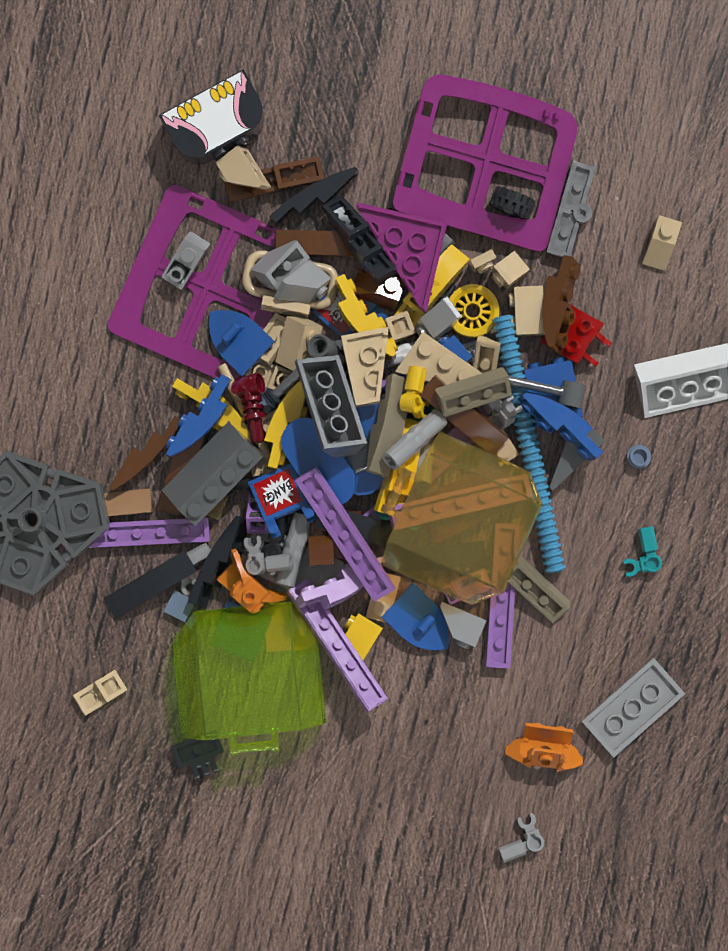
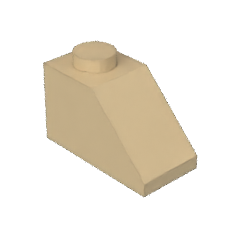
[216,145,271,190]
[642,215,682,271]

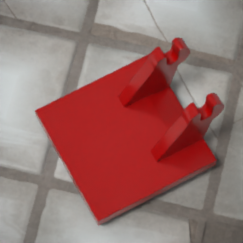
[540,303,612,367]

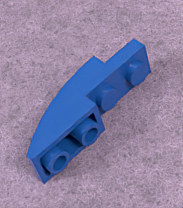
[165,374,232,457]
[517,393,603,461]

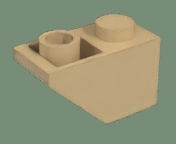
[491,251,530,290]

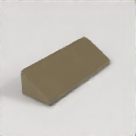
[435,367,512,417]
[501,555,570,623]

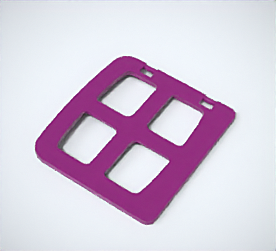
[392,74,577,252]
[108,185,279,380]

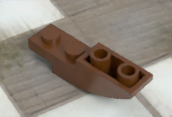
[542,255,580,355]

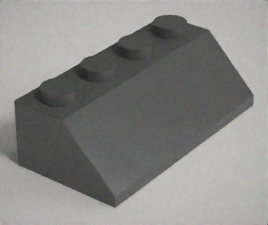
[295,355,367,458]
[162,421,263,526]

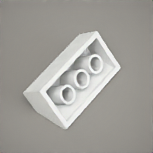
[634,343,728,418]

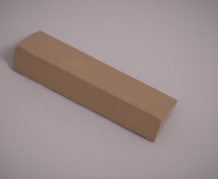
[104,488,153,517]

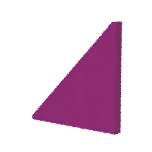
[356,202,447,313]

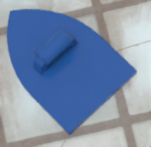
[209,310,275,377]
[381,582,449,650]

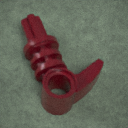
[231,372,267,444]

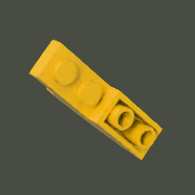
[395,244,470,329]
[335,274,398,361]
[172,378,251,442]
[264,381,308,469]
[374,418,420,514]

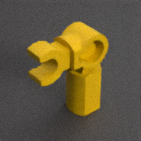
[399,366,429,419]

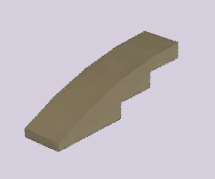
[366,374,407,478]

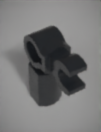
[243,517,288,558]

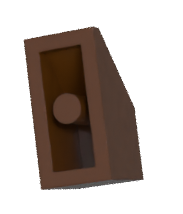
[354,272,404,311]
[308,531,335,566]

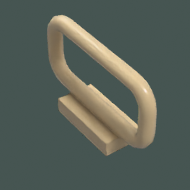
[242,251,339,318]

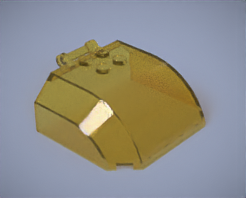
[380,432,543,605]

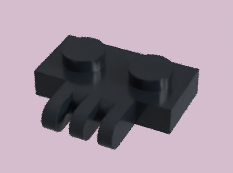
[171,729,225,780]

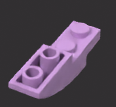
[295,555,386,610]

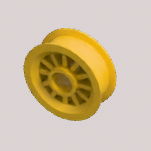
[449,284,499,338]

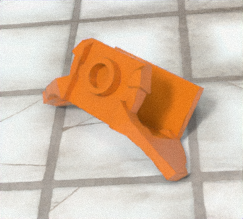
[217,549,287,613]
[505,723,583,772]

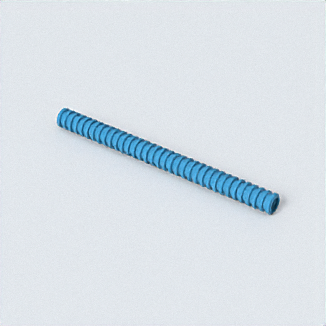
[492,315,566,573]

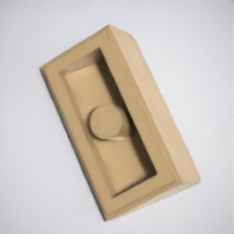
[473,335,501,373]

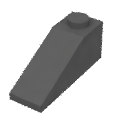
[549,420,605,491]

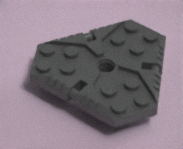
[0,451,110,595]

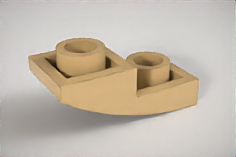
[245,359,295,395]

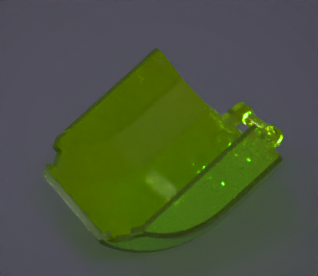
[173,601,326,757]

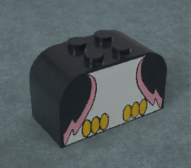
[159,69,265,165]

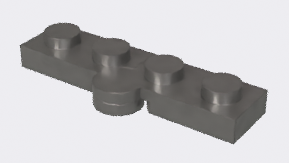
[546,161,596,258]

